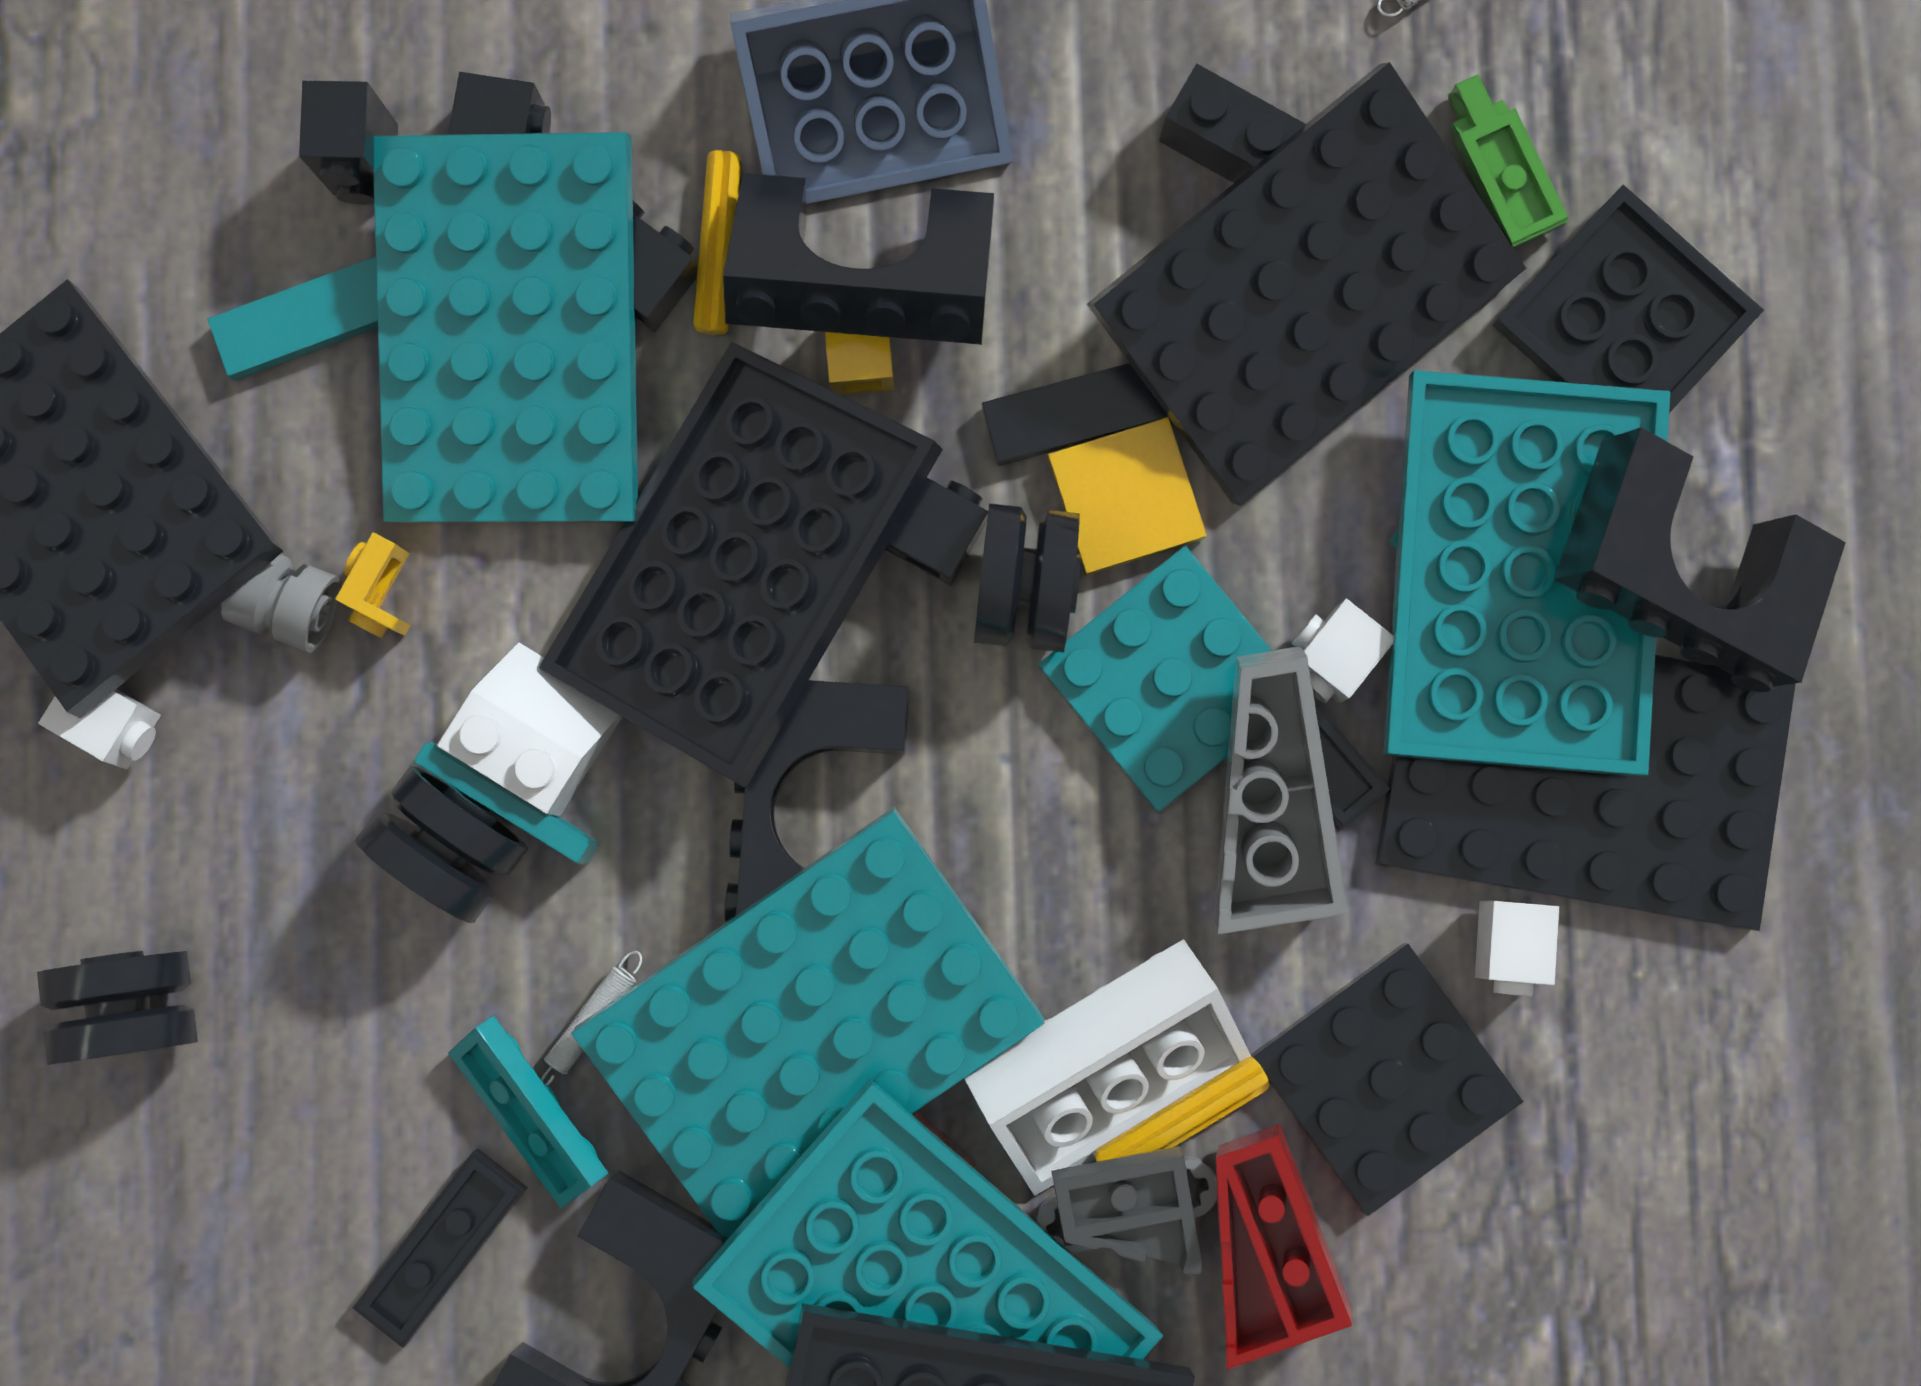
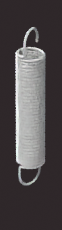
[541,951,642,1086]

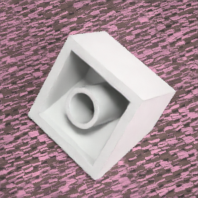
[437,643,622,817]

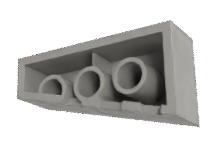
[1214,646,1348,935]

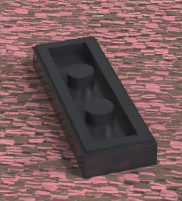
[982,363,1171,466]
[353,1149,528,1348]

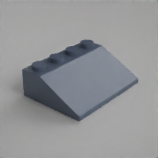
[730,0,1014,204]

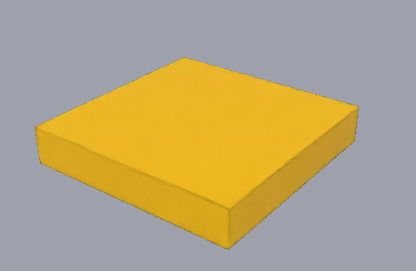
[1048,417,1207,576]

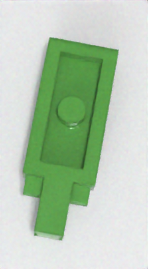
[1448,74,1569,249]

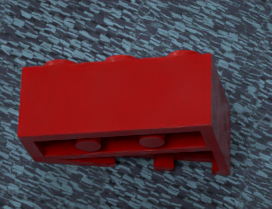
[1216,1123,1352,1370]

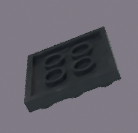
[1492,184,1764,413]
[1251,943,1524,1216]

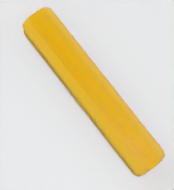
[693,150,742,336]
[1093,1057,1270,1162]

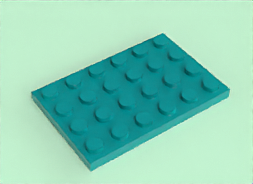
[373,132,638,522]
[1383,370,1670,777]
[571,807,1045,1238]
[692,1079,1163,1368]

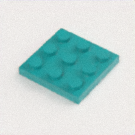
[1037,545,1272,813]

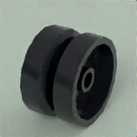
[974,503,1081,653]
[355,765,528,923]
[37,951,198,1065]

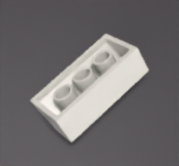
[964,939,1251,1196]

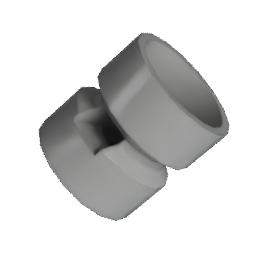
[221,554,343,653]

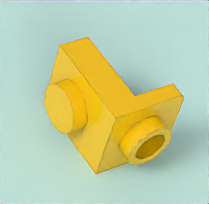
[335,532,411,638]

